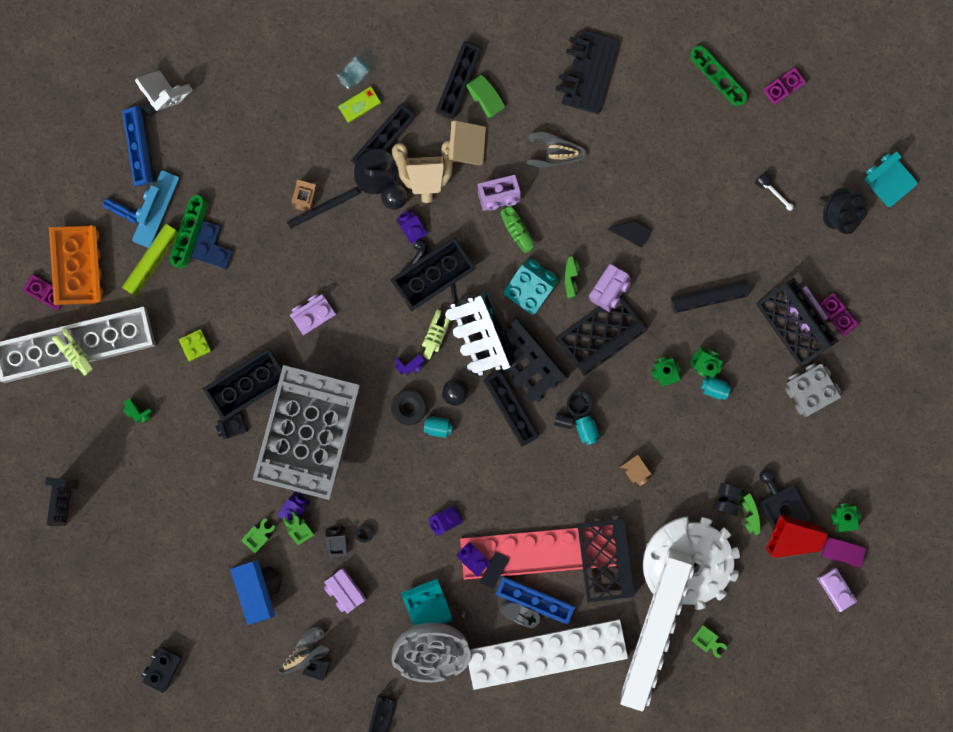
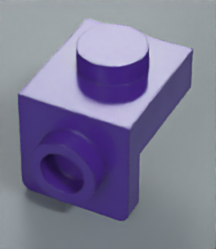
[396,210,427,244]
[394,355,425,376]
[277,491,310,520]
[428,506,463,536]
[456,542,491,577]

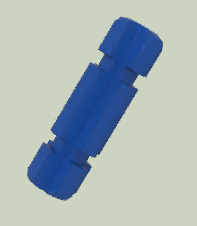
[103,198,137,223]

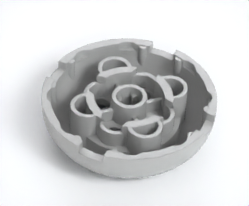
[392,622,471,682]

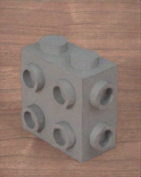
[785,363,841,417]

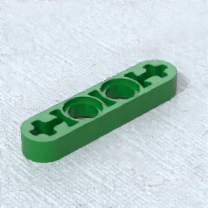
[690,46,747,107]
[170,195,208,269]

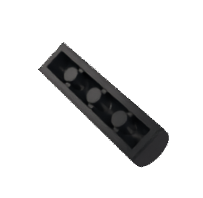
[435,41,481,120]
[350,103,416,165]
[670,280,750,314]
[483,370,539,447]

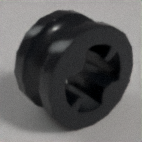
[355,525,373,543]

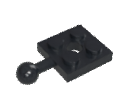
[759,469,812,531]

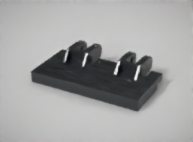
[555,30,619,114]

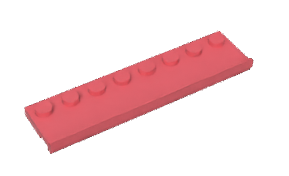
[460,525,617,580]

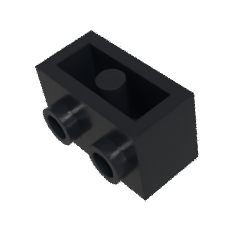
[141,647,183,693]

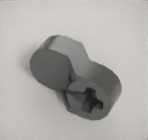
[500,600,540,628]

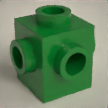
[690,346,723,378]
[651,356,681,388]
[831,503,861,532]

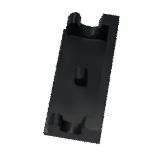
[302,659,331,681]
[368,696,397,732]

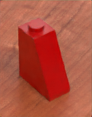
[766,515,828,558]

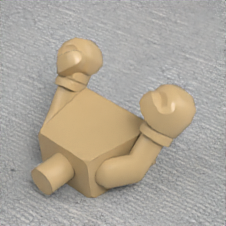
[392,140,454,203]

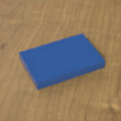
[230,560,275,625]

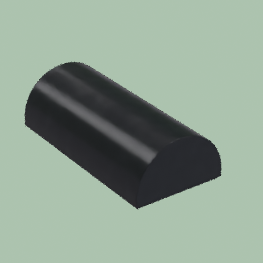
[390,237,476,312]
[202,348,282,421]

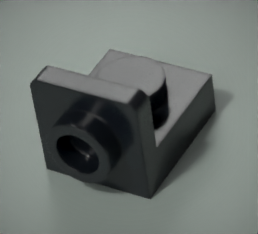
[215,414,247,440]
[325,526,347,558]

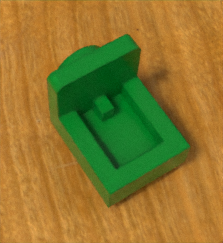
[123,398,154,424]

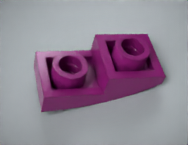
[763,67,806,105]
[22,274,60,311]
[819,293,858,337]
[821,537,866,567]

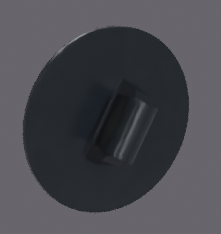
[354,149,398,194]

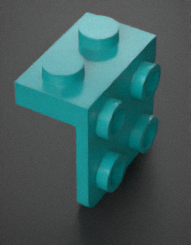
[864,151,917,207]
[504,257,560,315]
[401,579,452,626]

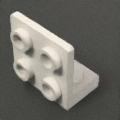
[135,71,193,111]

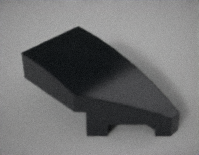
[608,221,651,248]

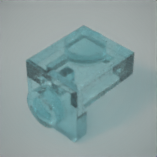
[336,56,371,88]

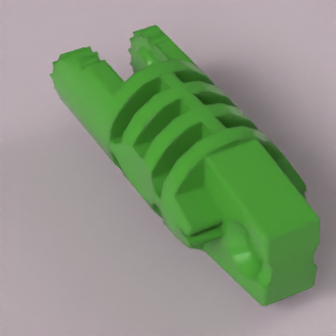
[500,206,534,253]

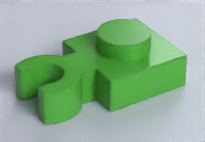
[283,511,314,545]
[241,518,276,553]
[691,625,727,658]

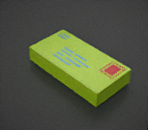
[338,86,381,124]

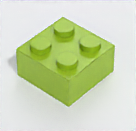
[178,329,212,362]

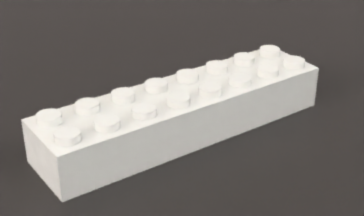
[0,307,156,383]
[620,548,694,711]
[468,619,628,690]

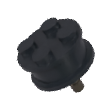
[818,188,867,234]

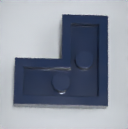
[191,221,233,269]

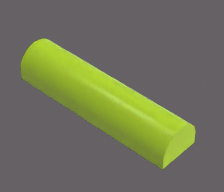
[122,224,178,297]

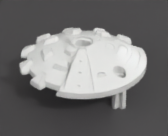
[643,517,740,610]

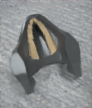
[526,132,586,168]
[278,627,329,675]

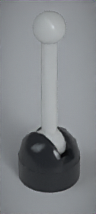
[754,172,794,211]

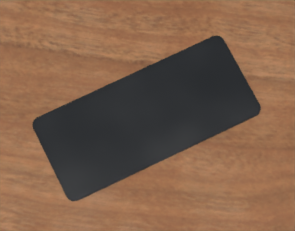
[480,552,509,589]

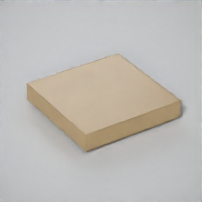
[449,121,486,165]

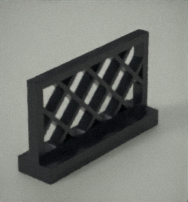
[756,277,839,367]
[556,295,646,377]
[45,477,79,526]
[577,519,634,603]

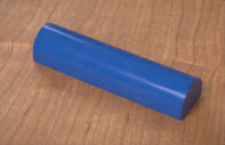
[122,106,154,186]
[496,576,575,625]

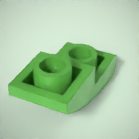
[466,75,505,117]
[565,257,580,299]
[741,493,760,535]

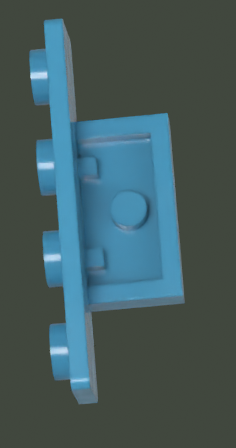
[132,171,179,248]

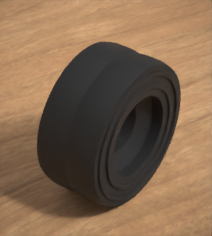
[391,390,426,425]

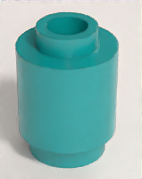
[701,376,731,400]
[424,416,453,438]
[576,416,600,446]

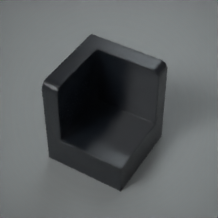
[261,566,283,595]

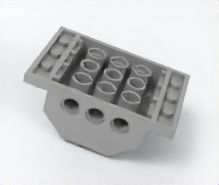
[253,365,360,500]

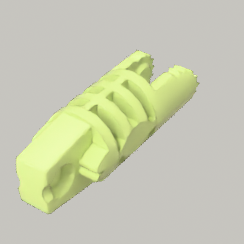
[422,309,451,360]
[52,328,92,376]

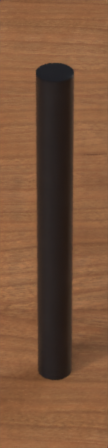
[287,188,359,229]

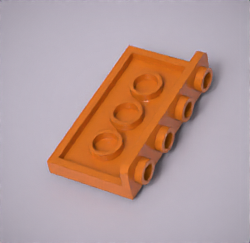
[49,225,103,305]

